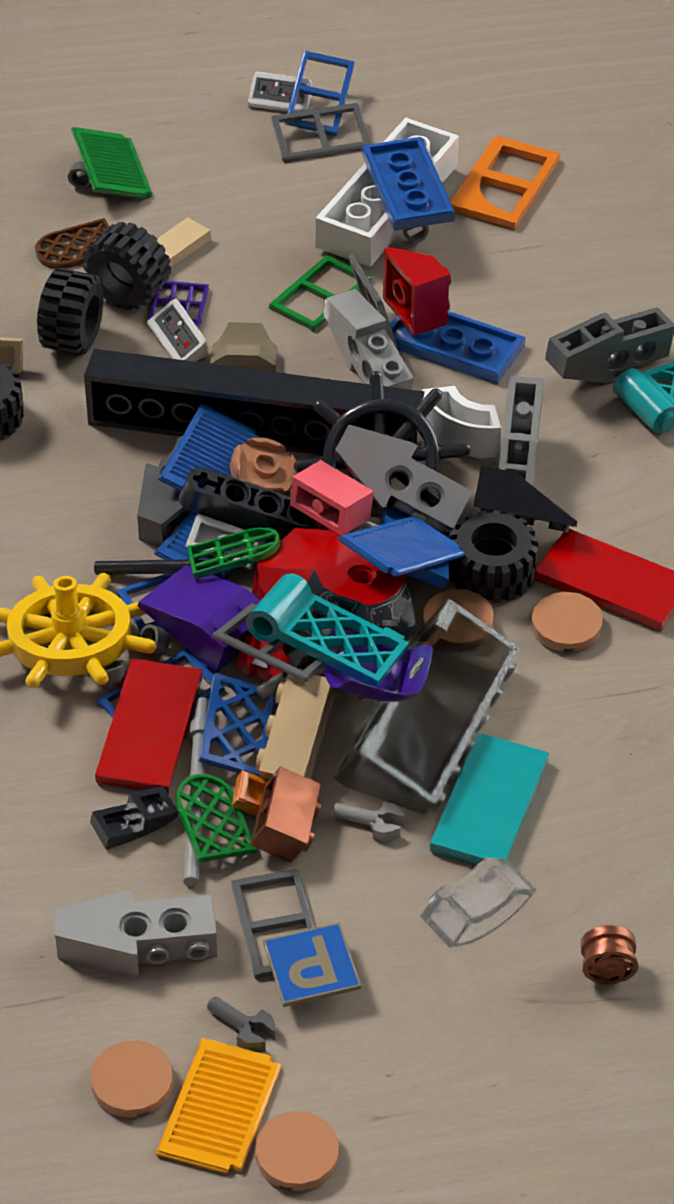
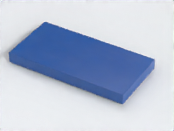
[362,137,455,231]
[390,311,526,384]

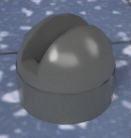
[68,161,91,188]
[403,226,429,243]
[138,624,170,655]
[102,660,127,690]

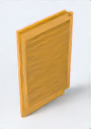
[156,1038,281,1175]

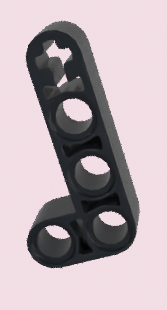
[179,467,316,541]

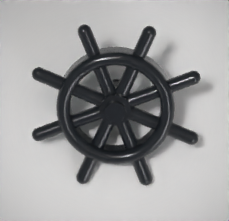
[293,371,472,528]

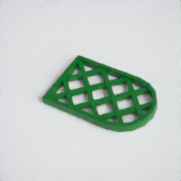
[175,774,256,862]

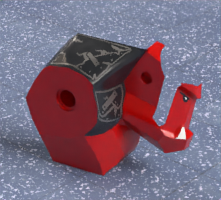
[236,528,417,701]

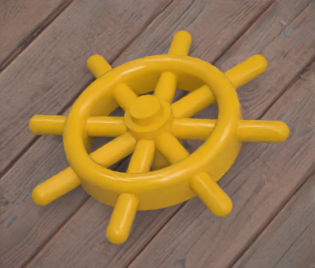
[0,573,157,688]

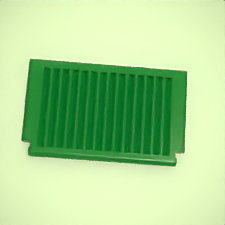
[71,127,153,199]

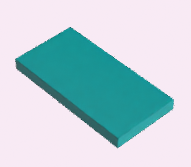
[430,732,549,872]

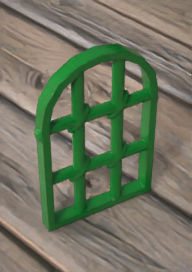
[188,527,281,579]

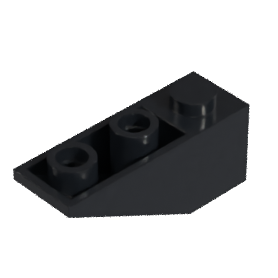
[473,465,578,533]

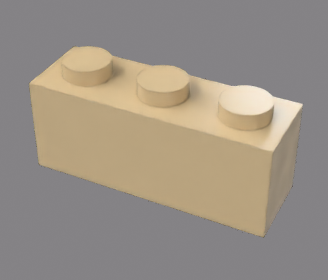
[255,674,335,780]

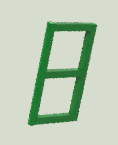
[269,255,372,331]

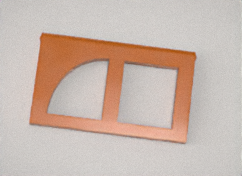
[450,135,561,230]

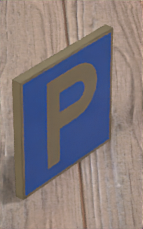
[263,922,361,1007]

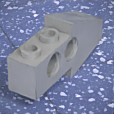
[324,289,414,390]
[499,376,544,485]
[335,425,473,533]
[53,889,218,978]

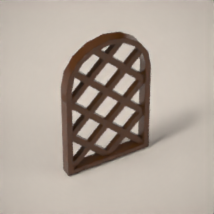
[35,218,109,268]

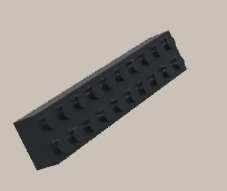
[84,349,425,456]

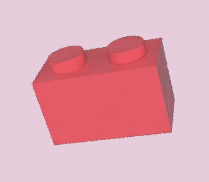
[290,460,374,536]

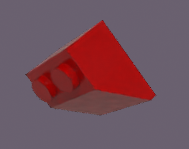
[383,247,452,336]

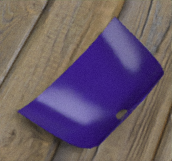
[323,628,433,703]

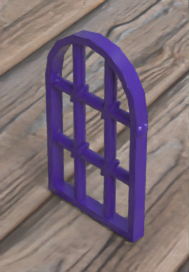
[148,281,209,335]

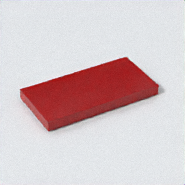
[534,528,674,631]
[95,658,203,794]

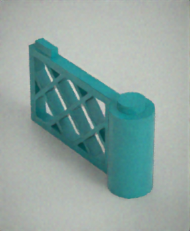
[613,361,674,434]
[246,574,409,688]

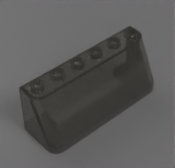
[333,598,520,814]

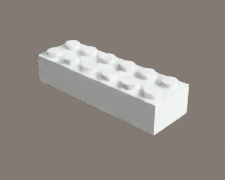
[316,117,459,267]

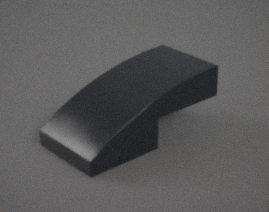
[90,786,179,849]

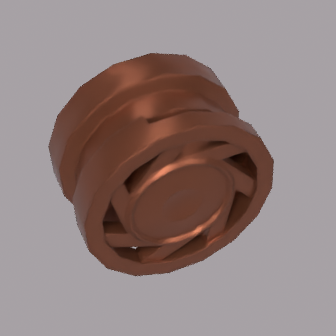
[580,925,638,984]

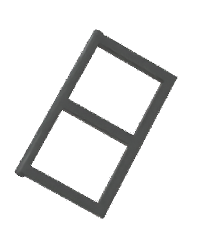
[271,102,372,162]
[349,255,397,347]
[213,603,342,682]
[231,868,315,979]

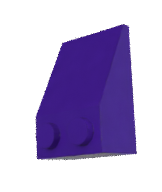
[137,565,261,673]

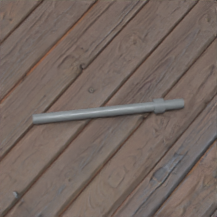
[183,697,209,886]

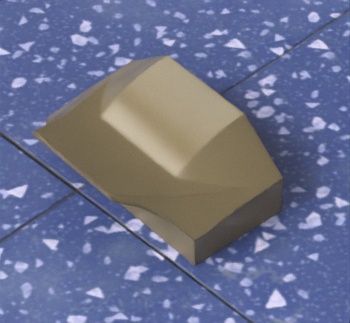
[210,322,277,372]

